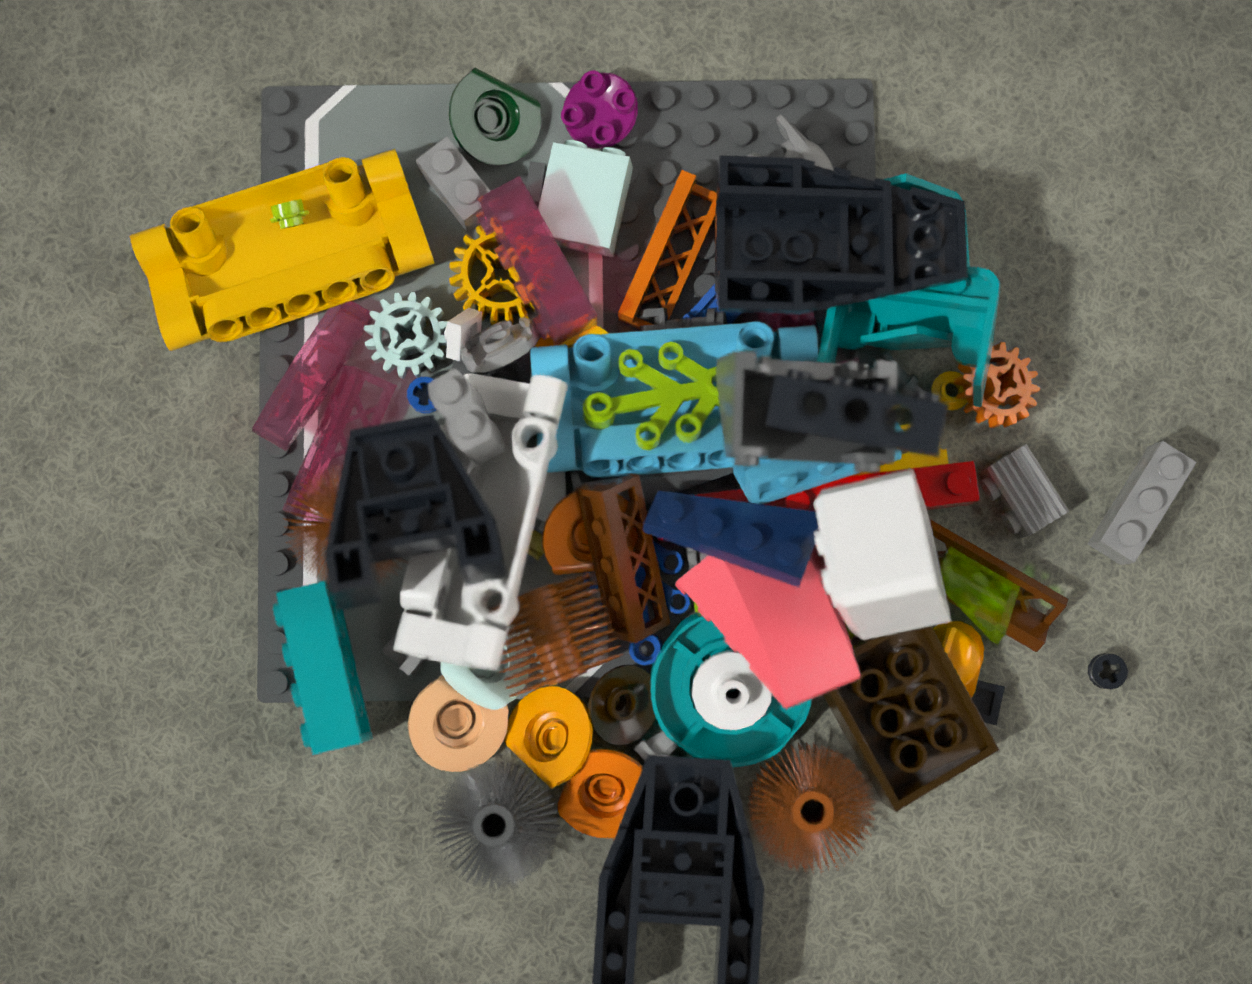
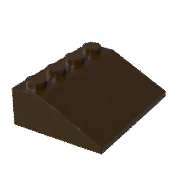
[822,626,999,812]

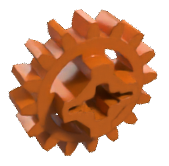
[954,342,1040,428]

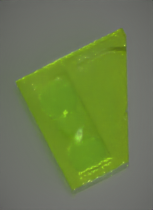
[940,547,1020,644]

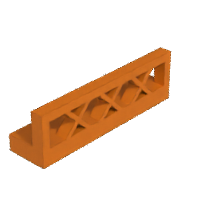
[618,170,717,329]

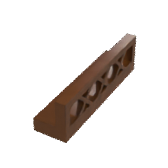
[576,473,670,644]
[930,519,1068,653]

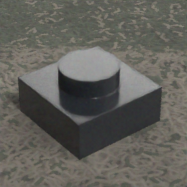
[972,680,1005,726]

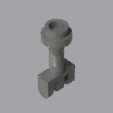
[639,308,727,331]

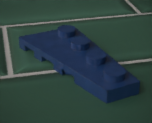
[643,491,819,587]

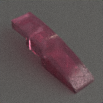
[252,301,373,451]

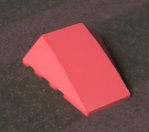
[675,543,860,709]

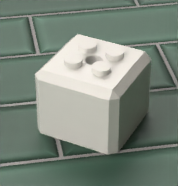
[814,469,951,640]

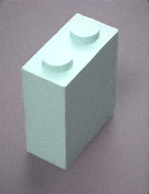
[533,140,633,257]

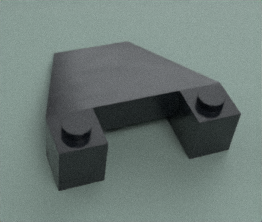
[324,414,507,610]

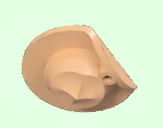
[408,675,509,772]

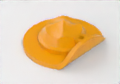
[504,686,593,789]

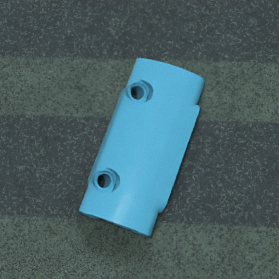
[530,321,818,478]

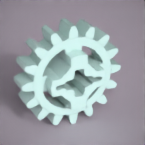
[364,292,448,379]

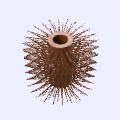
[282,465,408,585]
[488,573,624,697]
[749,742,876,875]

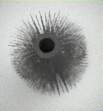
[431,761,560,890]

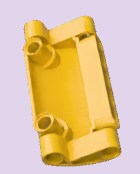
[130,148,435,351]

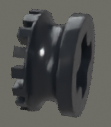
[1087,654,1128,689]

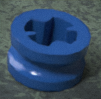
[407,377,437,414]

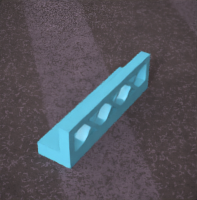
[733,421,903,504]

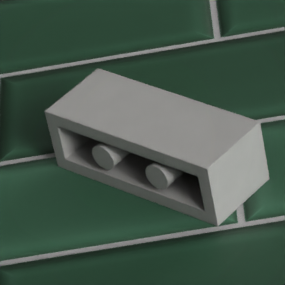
[1088,441,1197,565]

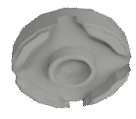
[461,317,539,373]

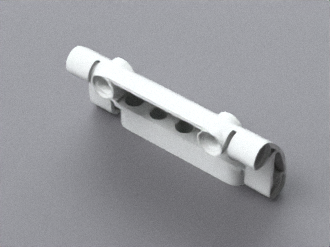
[393,374,568,670]

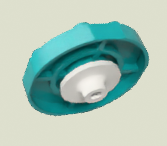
[650,612,812,767]

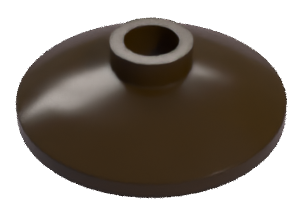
[588,665,656,745]

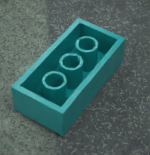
[273,581,373,755]

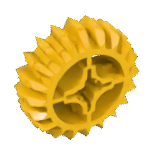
[449,221,555,326]

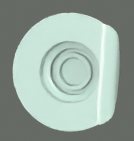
[441,609,530,710]

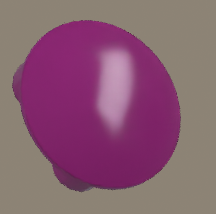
[561,70,638,149]

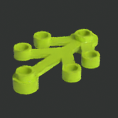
[583,342,719,450]

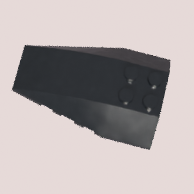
[715,155,968,314]

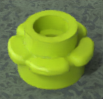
[270,199,309,229]

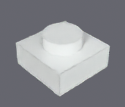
[444,308,482,362]

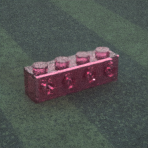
[475,176,598,345]

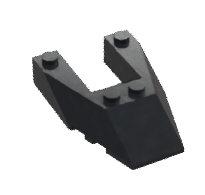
[592,754,764,984]

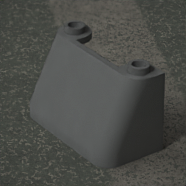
[716,351,897,472]

